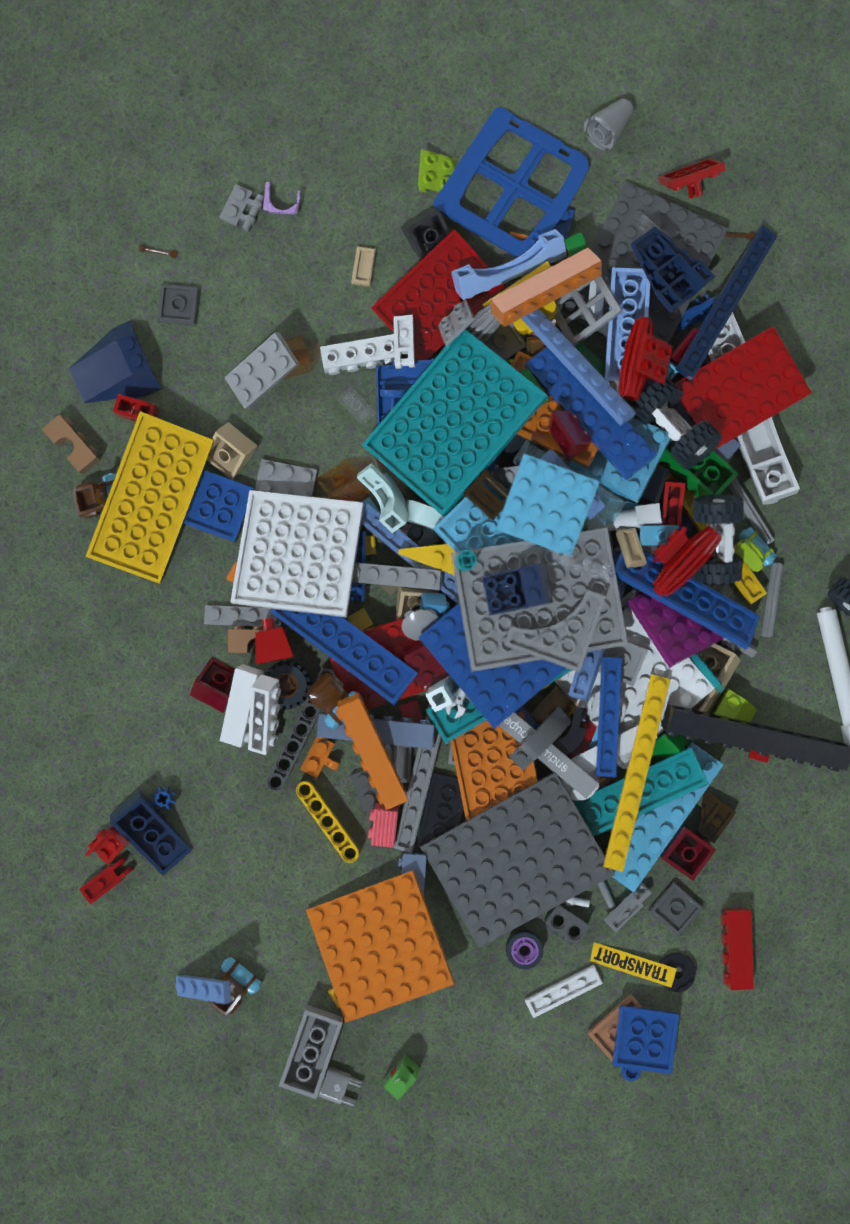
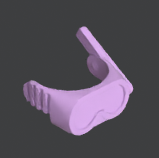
[263,182,301,214]

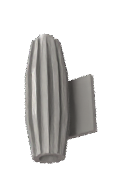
[438,299,501,354]

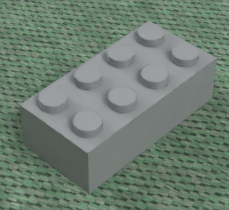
[279,1005,344,1099]

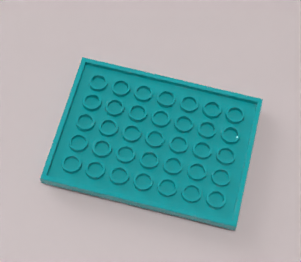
[362,329,548,517]

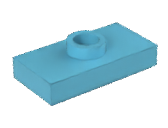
[640,525,679,546]

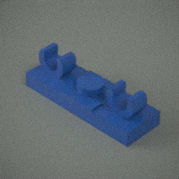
[674,294,716,334]

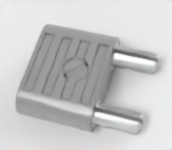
[318,1066,363,1106]

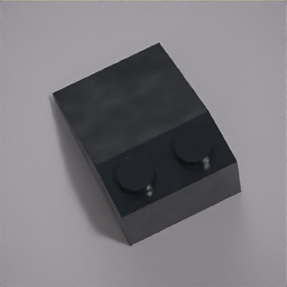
[401,207,450,261]

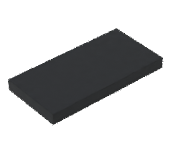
[416,772,464,849]

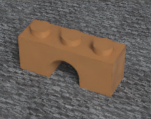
[42,414,100,475]
[228,626,288,653]

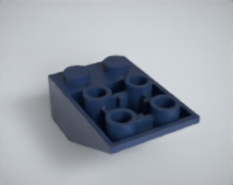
[482,564,553,616]

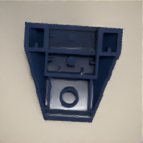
[630,226,716,314]
[69,321,161,403]

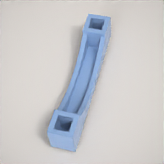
[451,229,567,300]

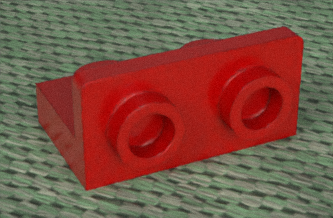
[85,826,129,865]

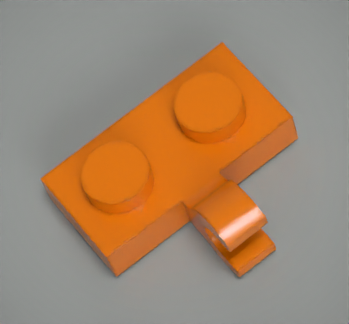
[300,737,340,778]

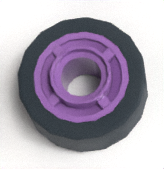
[506,930,543,970]

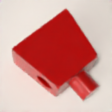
[255,617,295,665]

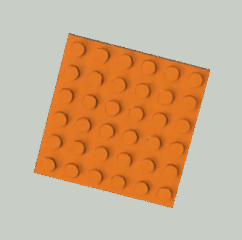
[306,870,455,1023]

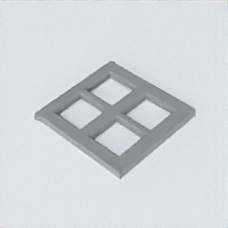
[554,276,623,347]

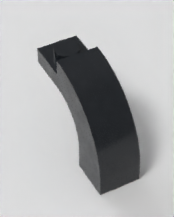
[552,706,589,756]

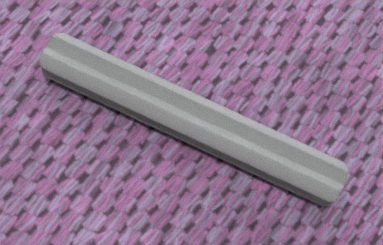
[728,477,774,545]
[761,562,783,638]

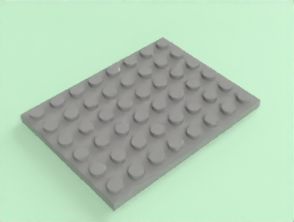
[451,528,628,672]

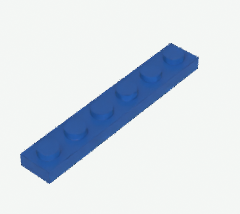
[595,657,622,777]

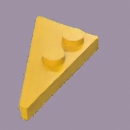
[398,544,455,575]

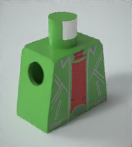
[381,1055,420,1100]

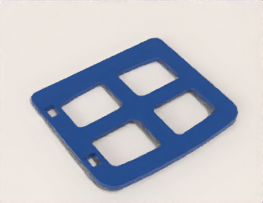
[434,107,589,258]

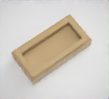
[351,246,376,287]
[616,528,647,568]

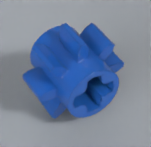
[152,786,177,810]

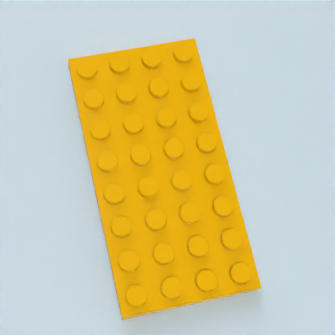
[85,411,214,584]

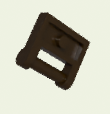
[463,469,509,521]

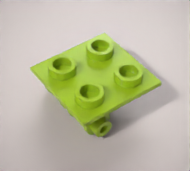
[418,149,455,192]

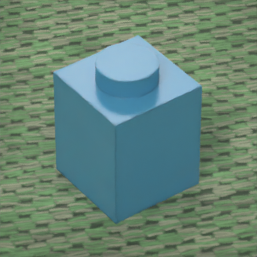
[420,593,450,619]

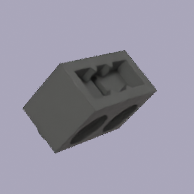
[544,904,590,946]

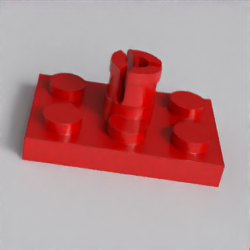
[658,158,726,198]

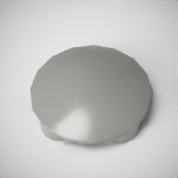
[402,609,439,641]

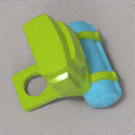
[735,527,776,572]

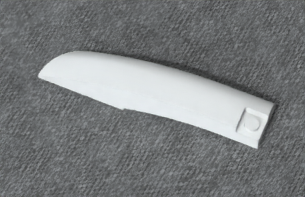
[708,312,800,505]

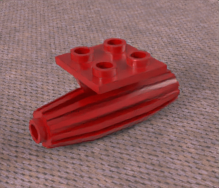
[619,317,672,401]
[653,526,722,597]

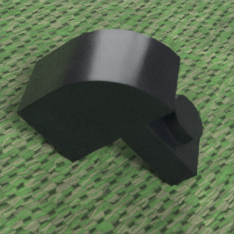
[406,523,446,547]

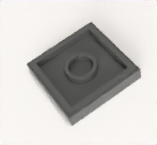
[157,284,199,326]
[649,881,704,937]

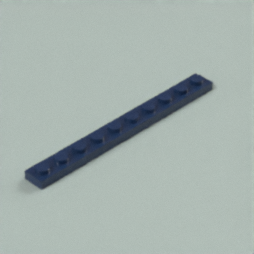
[675,225,777,380]

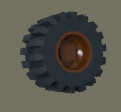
[264,661,312,710]

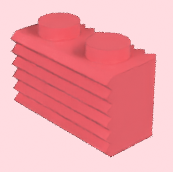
[368,803,399,848]

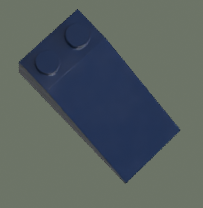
[110,789,192,875]

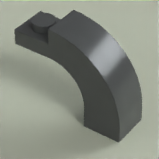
[509,707,572,770]

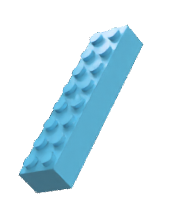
[612,742,723,892]

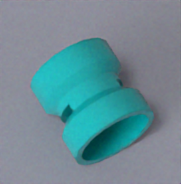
[455,550,477,572]

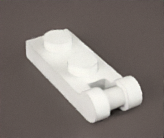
[394,315,415,369]

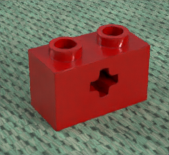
[113,394,160,422]

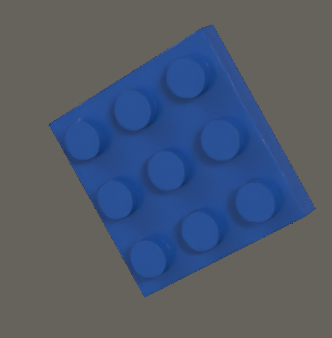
[183,470,255,543]
[612,1005,679,1074]

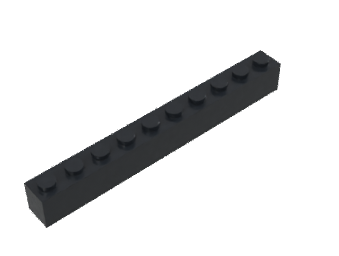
[661,704,850,772]

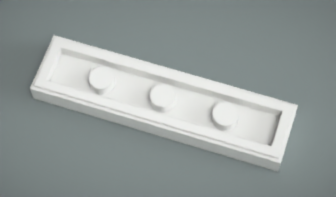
[524,965,603,1018]

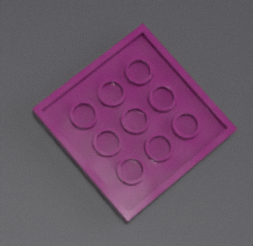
[627,593,724,669]

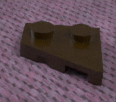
[698,790,736,844]

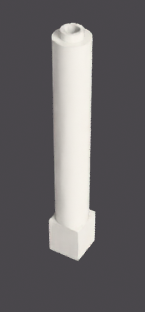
[587,503,662,532]
[817,607,850,746]

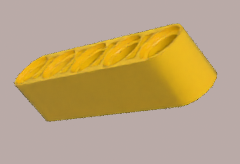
[296,780,359,863]

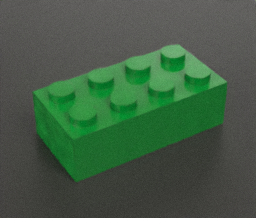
[659,439,738,497]

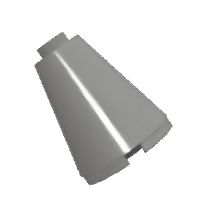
[584,99,634,150]

